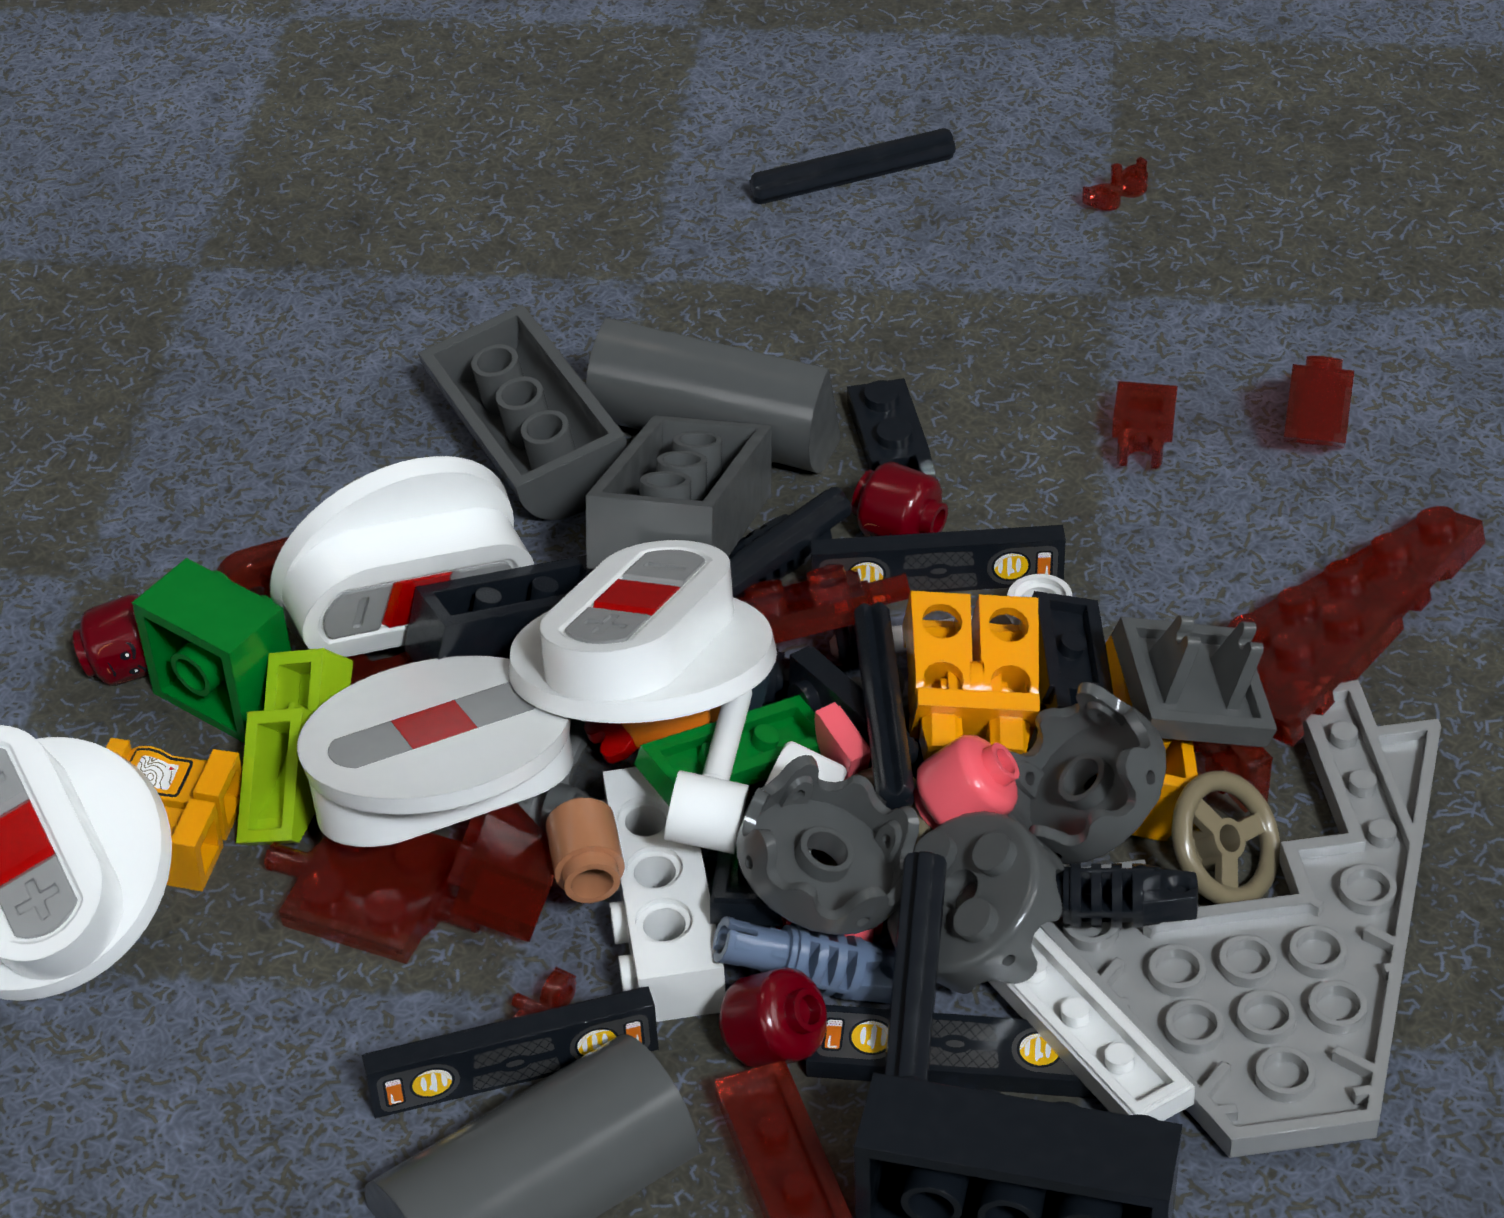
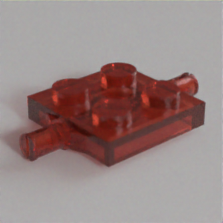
[737,564,910,644]
[264,833,486,964]

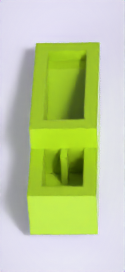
[236,648,354,846]

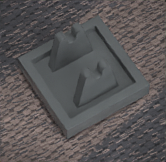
[1111,615,1277,748]

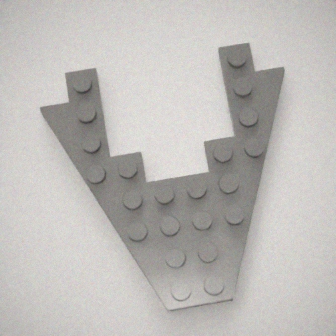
[1027,680,1441,1158]

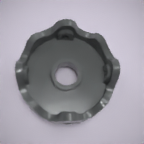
[1006,682,1167,864]
[736,755,919,935]
[887,811,1065,994]

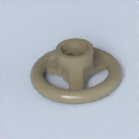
[1171,771,1281,904]

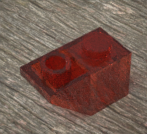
[1284,356,1354,448]
[446,803,555,942]

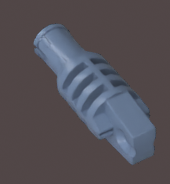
[713,916,895,1003]

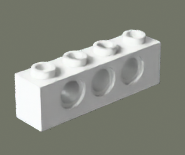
[600,767,726,1022]

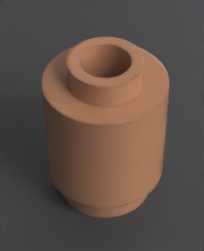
[546,798,625,903]

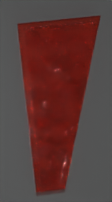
[1227,506,1486,747]

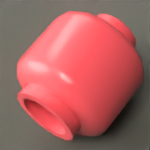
[913,735,1020,829]

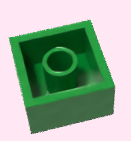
[132,558,291,743]

